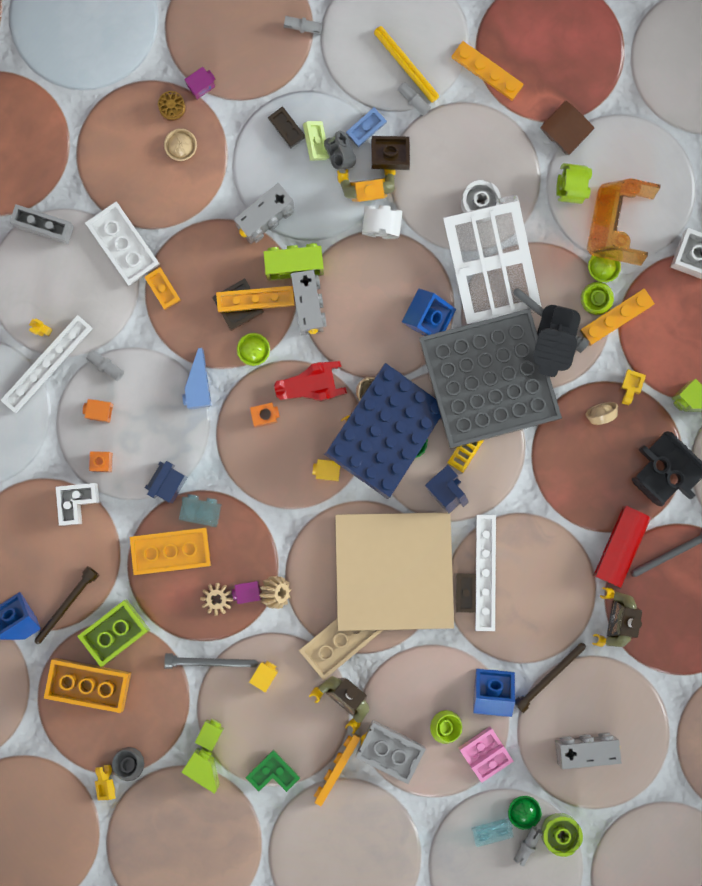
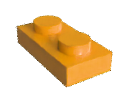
[144,267,181,310]

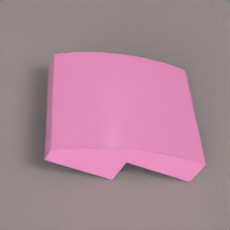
[458,726,514,783]

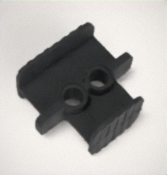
[533,305,581,377]
[631,431,702,506]

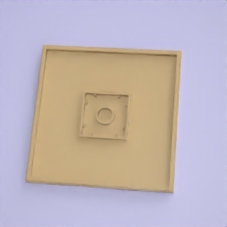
[335,513,454,631]

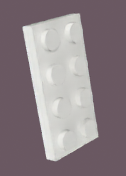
[85,201,160,286]

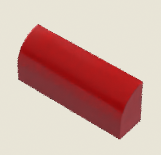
[593,506,651,588]

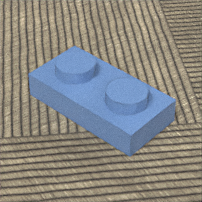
[346,107,387,148]

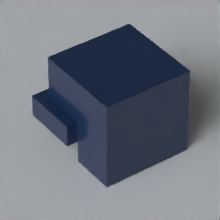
[144,461,188,504]
[425,465,469,514]

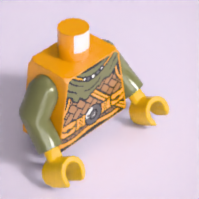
[337,169,396,202]

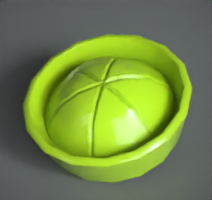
[588,250,621,283]
[581,282,614,315]
[237,333,270,366]
[430,710,462,744]

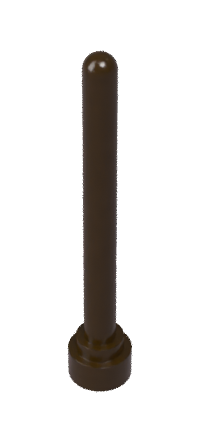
[34,566,99,644]
[515,643,586,714]

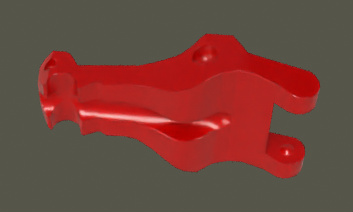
[274,361,347,402]

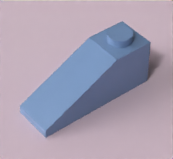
[182,348,212,410]

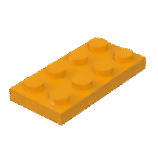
[129,528,211,575]

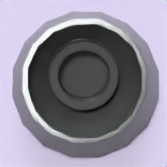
[112,747,145,781]

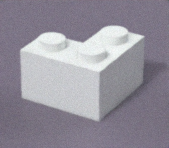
[56,483,100,526]

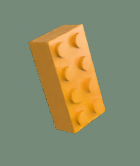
[44,658,131,713]

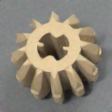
[259,576,292,609]
[200,583,234,616]

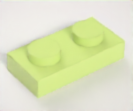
[303,121,330,161]

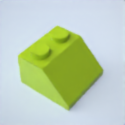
[671,379,702,412]
[181,747,220,794]

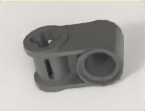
[324,131,356,169]

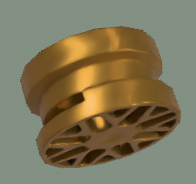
[158,91,186,121]

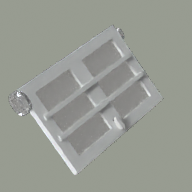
[443,194,541,325]

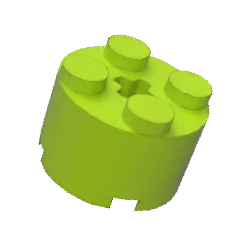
[556,163,592,204]
[541,813,583,857]

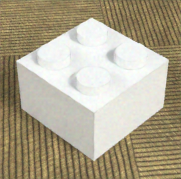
[670,228,702,279]

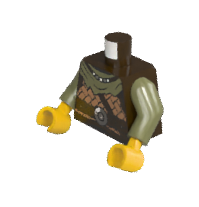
[592,587,642,647]
[309,676,369,734]

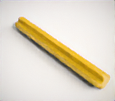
[374,26,439,103]

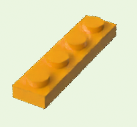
[451,41,524,101]
[216,286,295,313]
[580,288,655,346]
[314,733,361,807]

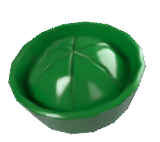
[508,796,542,830]

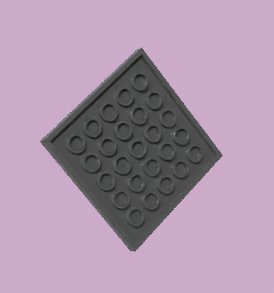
[419,308,562,449]

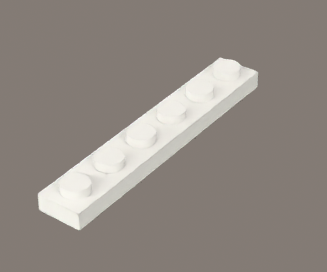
[1,315,93,413]
[475,515,496,631]

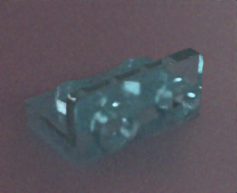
[179,494,222,527]
[471,818,514,847]

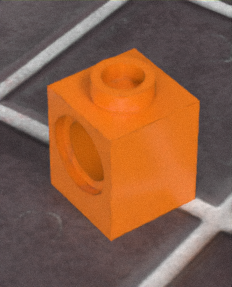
[83,399,113,423]
[250,403,280,428]
[89,451,113,472]

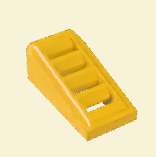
[447,440,484,473]

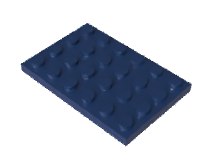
[324,363,441,499]

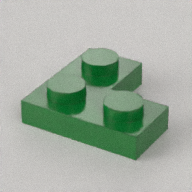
[245,749,300,792]

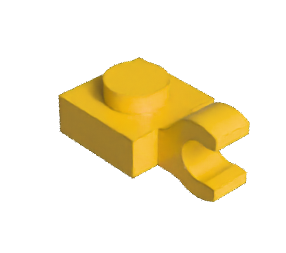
[29,318,52,337]
[621,369,646,406]
[95,765,116,801]

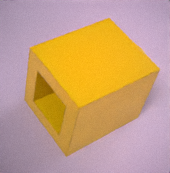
[312,459,340,482]
[249,660,278,693]

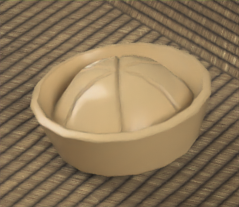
[164,129,197,161]
[585,402,618,425]

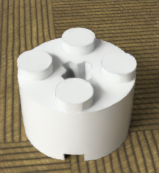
[461,180,501,222]
[362,205,403,239]

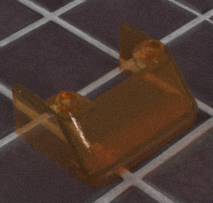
[587,178,661,266]

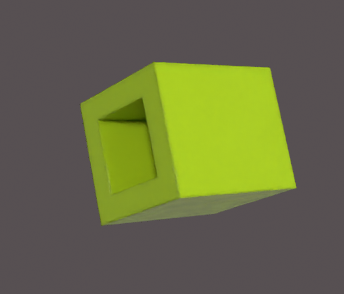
[195,719,224,751]

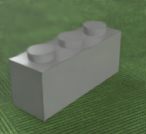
[10,204,74,244]

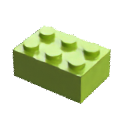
[263,243,324,281]
[77,599,150,667]

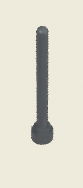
[513,288,590,353]
[631,532,702,577]
[165,653,258,669]

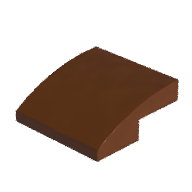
[540,101,595,155]

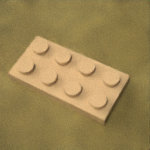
[299,619,383,680]

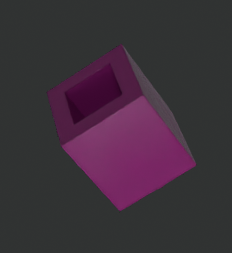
[184,67,216,100]
[232,581,261,604]

